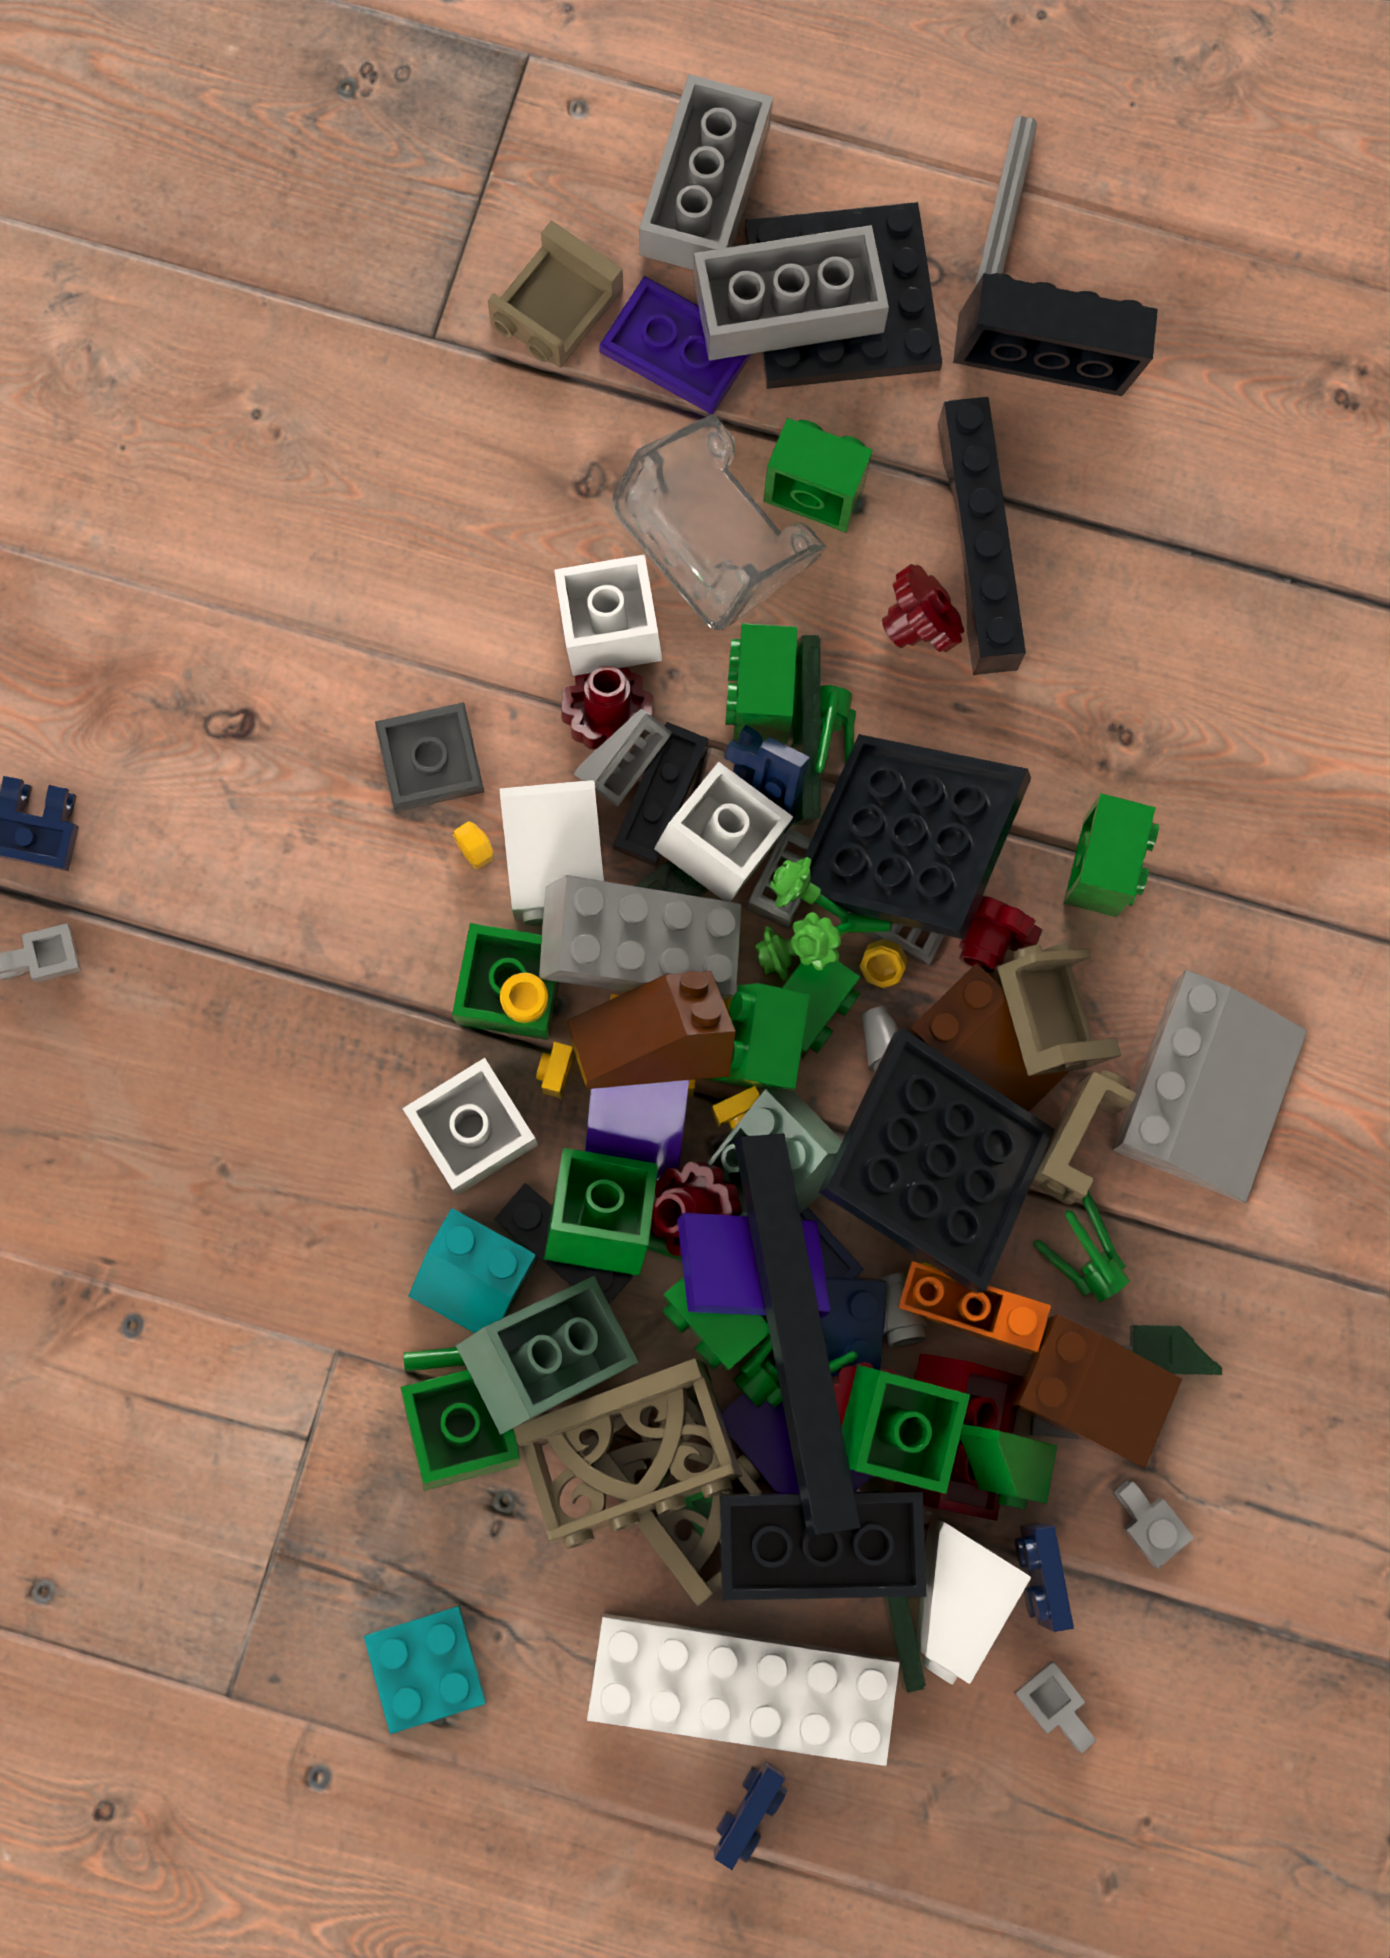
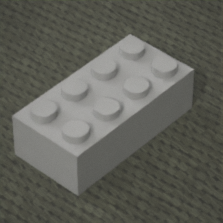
[639,74,773,270]
[693,225,889,360]
[539,875,741,1000]

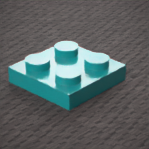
[363,1605,487,1734]

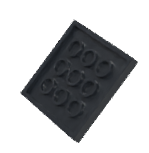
[745,202,942,389]
[799,734,1031,940]
[818,1028,1055,1294]

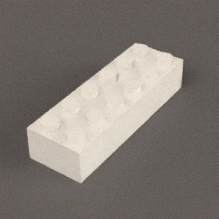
[587,1613,899,1766]

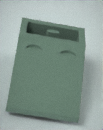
[707,1089,842,1217]

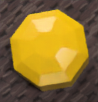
[452,821,494,870]
[859,939,908,988]

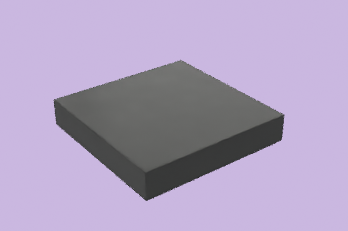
[375,702,484,812]

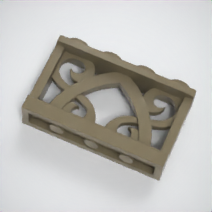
[513,1358,743,1549]
[582,1389,762,1606]

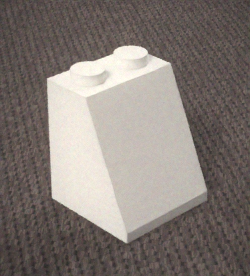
[500,780,604,925]
[915,1519,1031,1685]

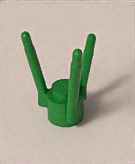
[791,685,856,773]
[1033,1190,1130,1302]
[733,1334,858,1409]

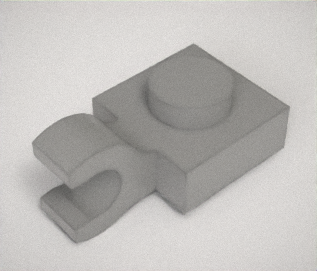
[0,923,81,983]
[1112,1480,1194,1569]
[1014,1661,1097,1754]

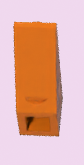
[897,1261,1051,1354]

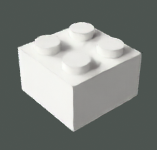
[554,554,662,676]
[654,762,793,902]
[402,1058,538,1196]

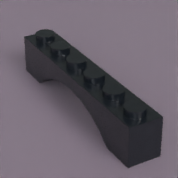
[938,397,1026,675]

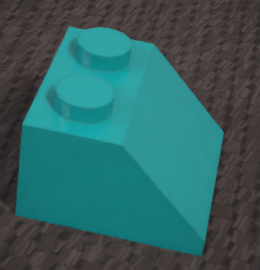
[408,1208,539,1333]

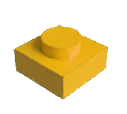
[536,1042,574,1099]
[710,1086,760,1130]

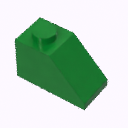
[960,1424,1057,1510]

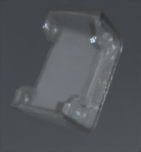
[612,414,826,630]

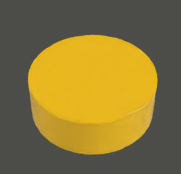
[500,973,549,1023]

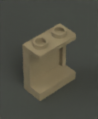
[487,220,623,368]
[997,943,1121,1076]
[1031,1070,1136,1206]

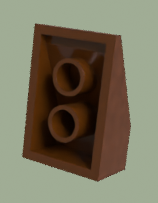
[908,963,1069,1112]
[567,971,735,1089]
[1010,1315,1182,1468]

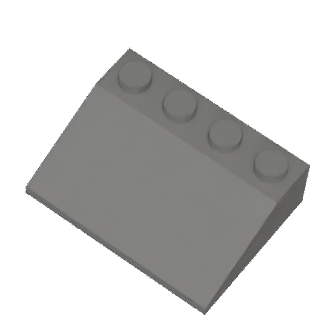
[1112,970,1307,1203]

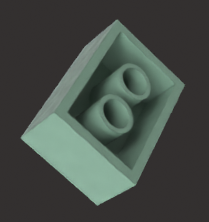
[456,1276,639,1435]

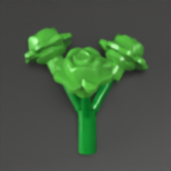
[755,857,891,981]

